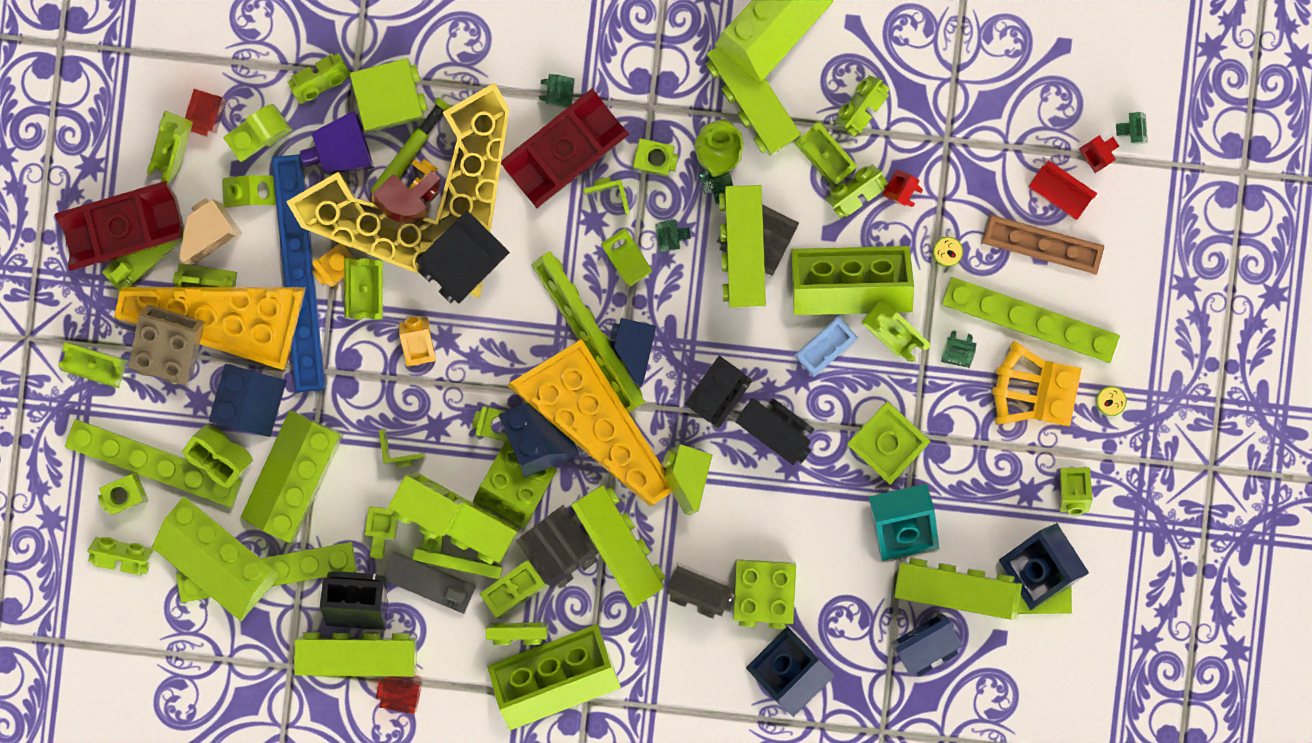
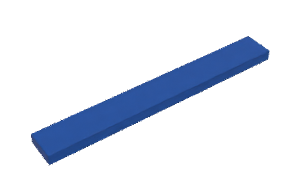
[272,154,326,393]

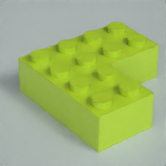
[388,472,520,565]

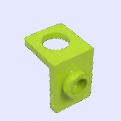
[222,175,276,208]
[583,177,630,215]
[601,228,653,287]
[472,406,509,442]
[379,429,426,468]

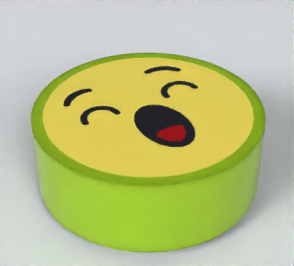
[933,237,963,267]
[1096,386,1127,416]

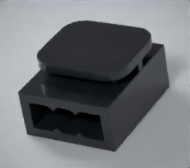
[416,210,511,304]
[684,355,753,429]
[734,398,815,465]
[320,571,389,630]

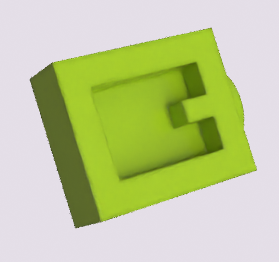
[1059,467,1093,515]

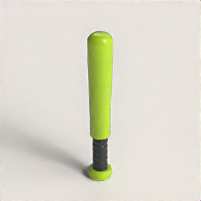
[371,97,451,194]

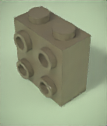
[128,304,205,385]

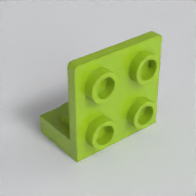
[473,442,557,530]

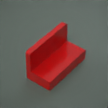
[1027,160,1098,220]

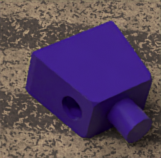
[299,111,375,175]

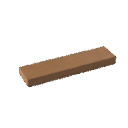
[981,214,1105,275]

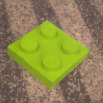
[846,401,931,485]
[486,622,549,645]

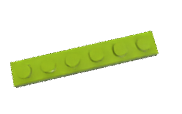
[531,251,645,413]
[941,277,1120,363]
[64,419,243,508]
[176,542,358,603]

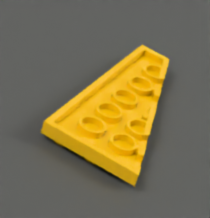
[114,287,306,370]
[508,339,672,506]

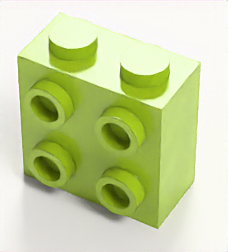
[350,58,428,133]
[733,559,797,629]

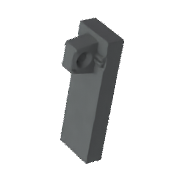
[384,552,476,614]

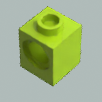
[633,138,679,177]
[98,473,148,515]

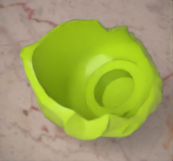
[695,119,744,177]

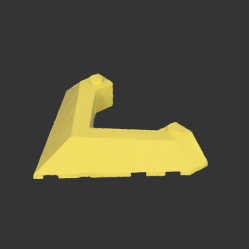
[286,83,510,298]

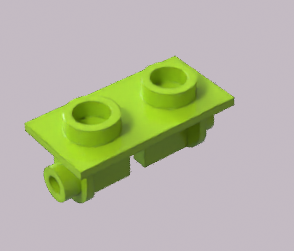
[287,53,351,104]
[834,75,890,137]
[825,164,888,218]
[173,263,237,287]
[87,537,153,576]

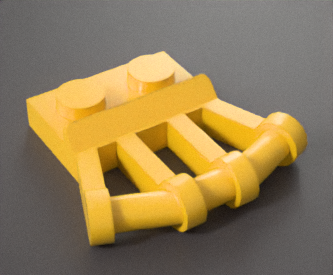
[991,341,1082,426]

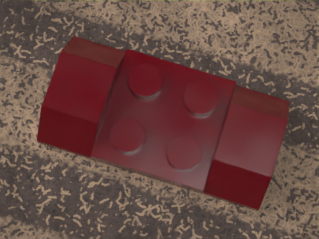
[501,88,630,209]
[55,181,184,271]

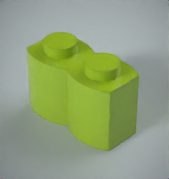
[182,424,253,488]

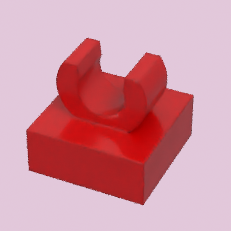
[1079,135,1119,173]
[882,169,923,207]

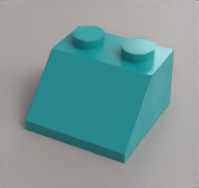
[868,484,940,561]

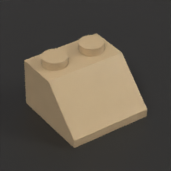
[179,199,242,265]

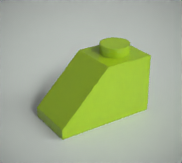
[663,444,713,515]

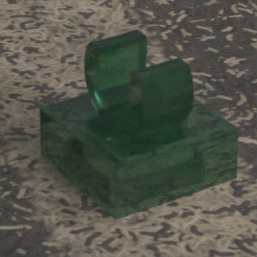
[539,74,575,108]
[1116,112,1148,145]
[699,172,733,204]
[655,220,691,253]
[941,330,977,368]

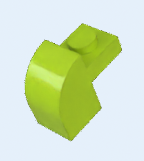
[223,104,293,162]

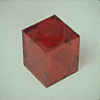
[185,89,227,137]
[376,676,423,714]

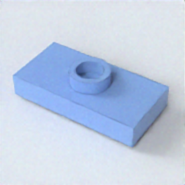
[794,316,858,377]

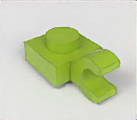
[364,506,398,559]

